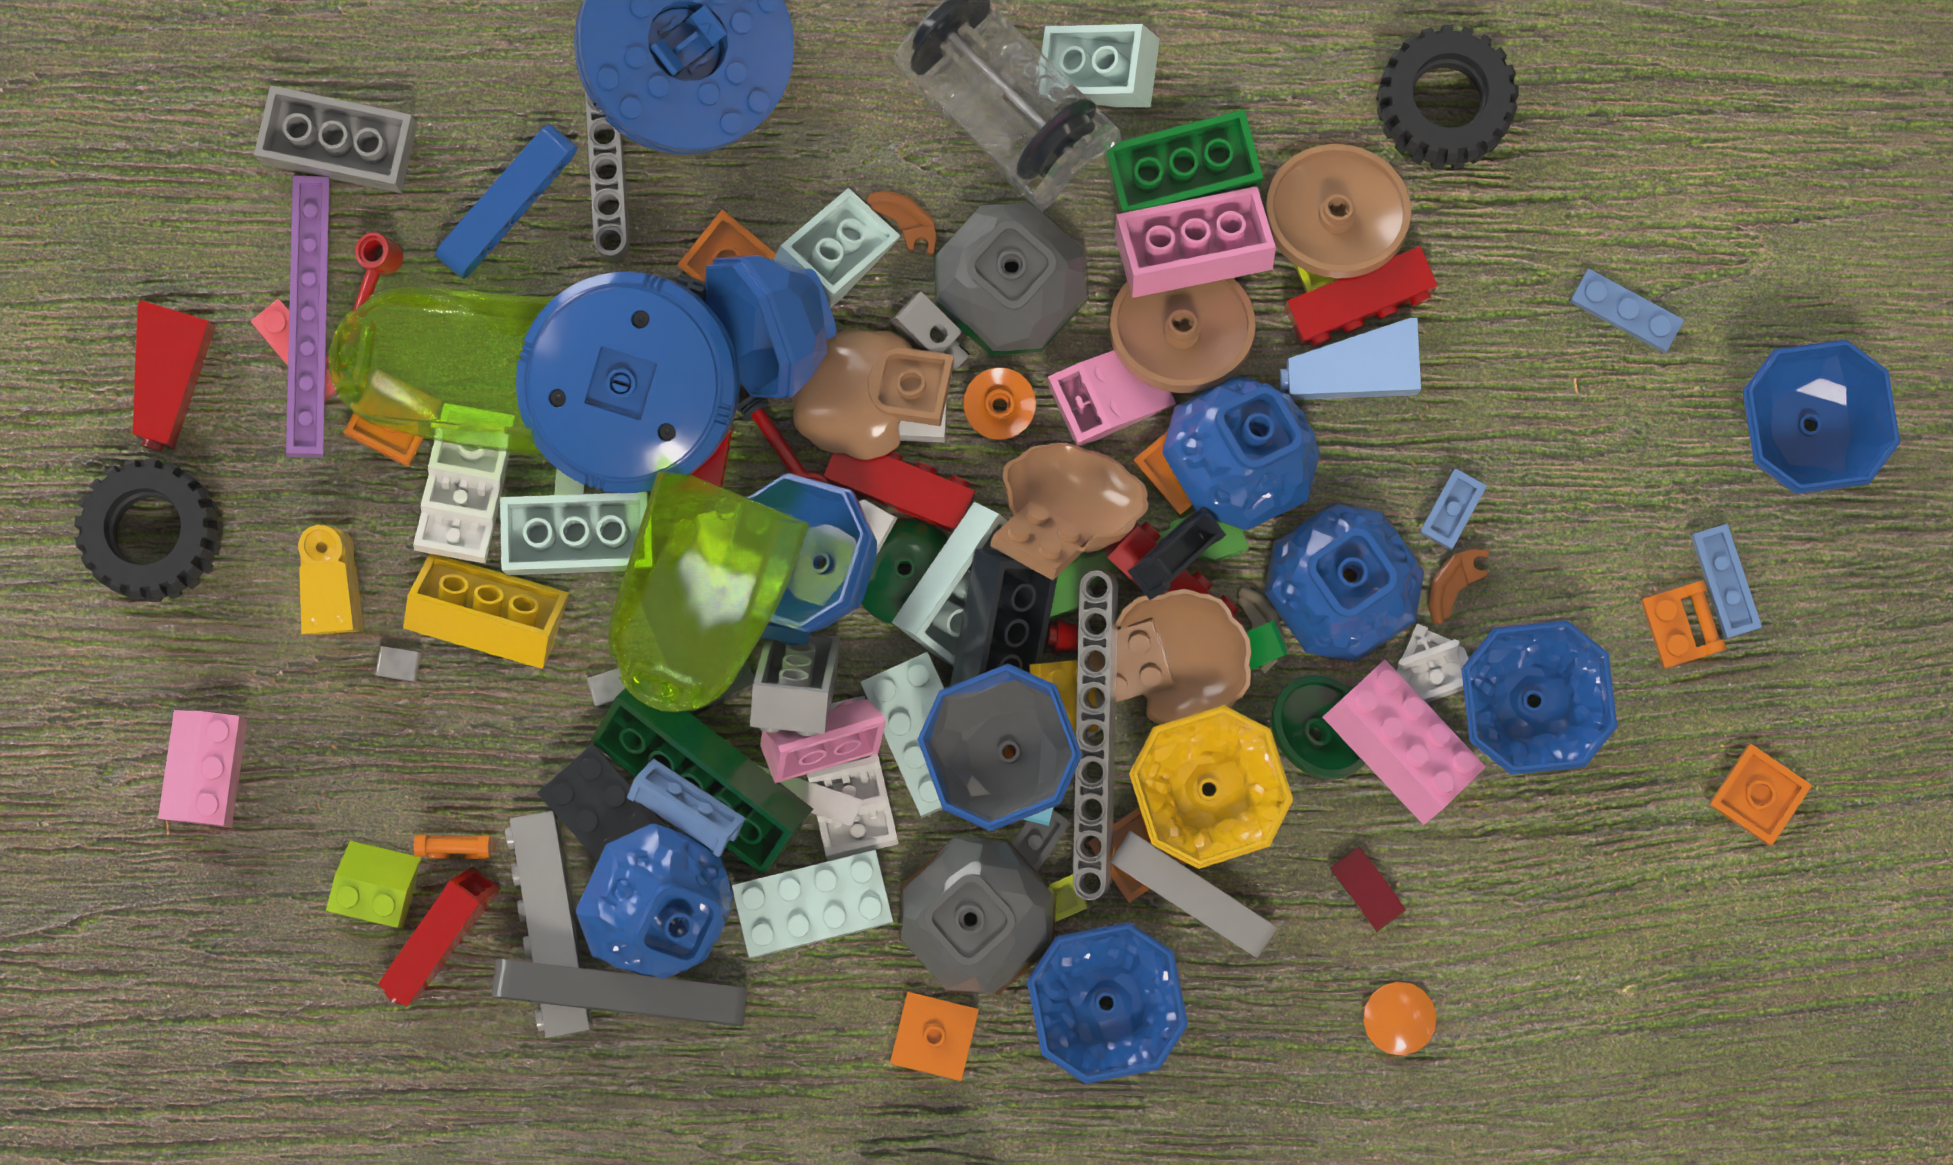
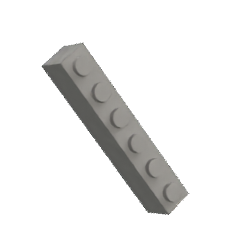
[505,811,593,1038]

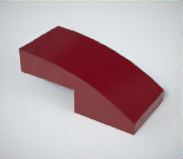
[1330,847,1406,932]

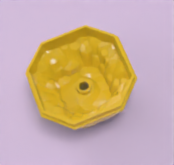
[1129,705,1293,869]

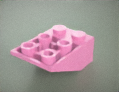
[1047,350,1176,447]

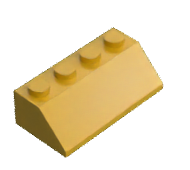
[403,553,569,669]

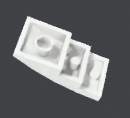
[413,403,516,564]
[807,696,899,861]

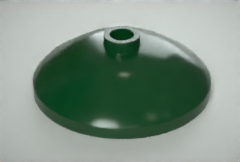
[861,518,948,626]
[1271,675,1365,780]

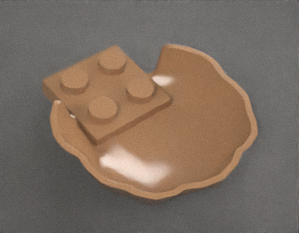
[791,328,955,460]
[990,443,1148,580]
[1089,589,1251,725]

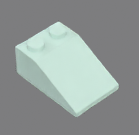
[1036,24,1160,107]
[773,188,900,308]

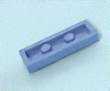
[1570,268,1684,353]
[1691,523,1762,639]

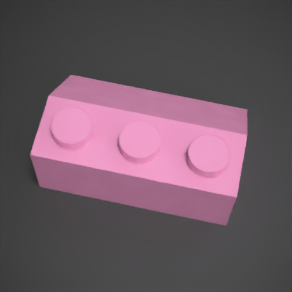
[760,699,886,783]
[158,710,248,828]

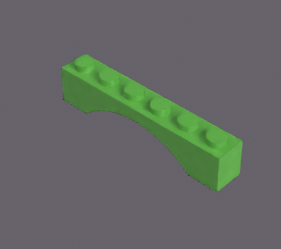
[1049,517,1249,621]

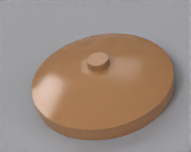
[1265,144,1411,278]
[1110,278,1256,393]

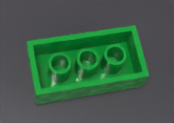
[1103,109,1263,214]

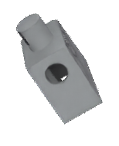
[889,291,970,370]

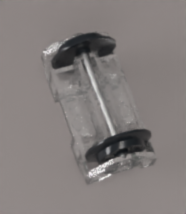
[893,0,1122,212]

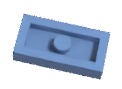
[1419,468,1487,550]

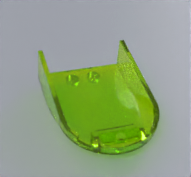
[329,287,554,455]
[608,471,810,712]

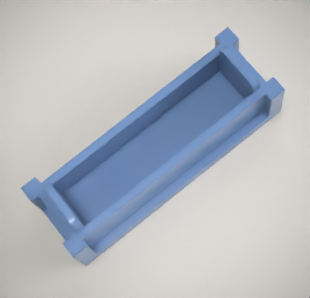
[627,759,745,857]

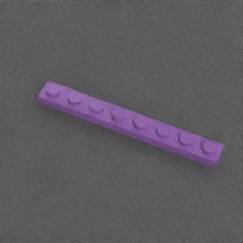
[286,176,329,458]

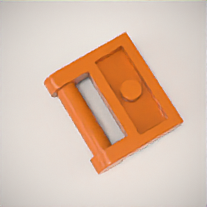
[1640,580,1727,670]
[414,834,497,860]

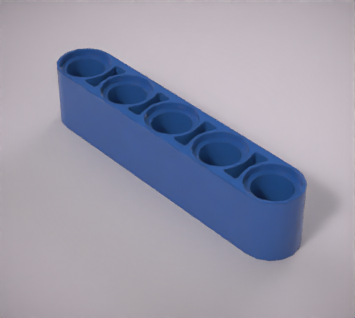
[435,124,578,279]

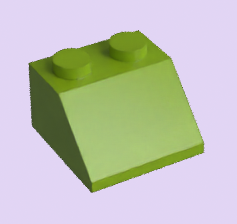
[326,841,422,929]

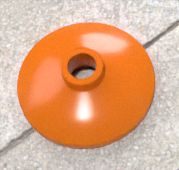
[963,368,1036,440]

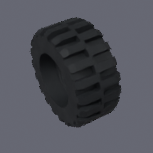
[1376,25,1519,170]
[74,458,223,602]

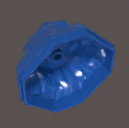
[1162,376,1320,530]
[1264,502,1425,662]
[1461,620,1618,775]
[576,823,734,979]
[1027,922,1188,1084]

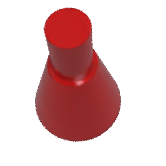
[1045,618,1079,654]

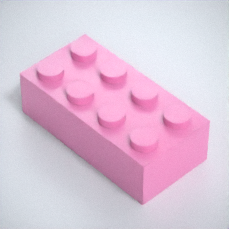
[1115,186,1276,298]
[1323,660,1486,825]

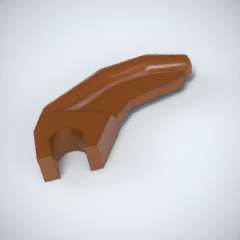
[867,190,937,257]
[1427,549,1489,624]

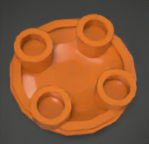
[1363,982,1437,1056]

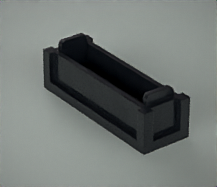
[1128,506,1226,600]

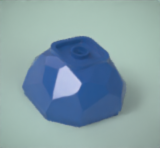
[704,255,837,398]
[1742,339,1900,495]
[722,473,877,633]

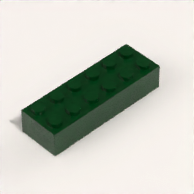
[590,674,813,876]

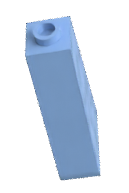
[1280,318,1421,400]

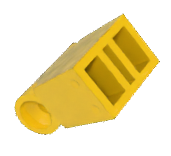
[298,525,364,635]

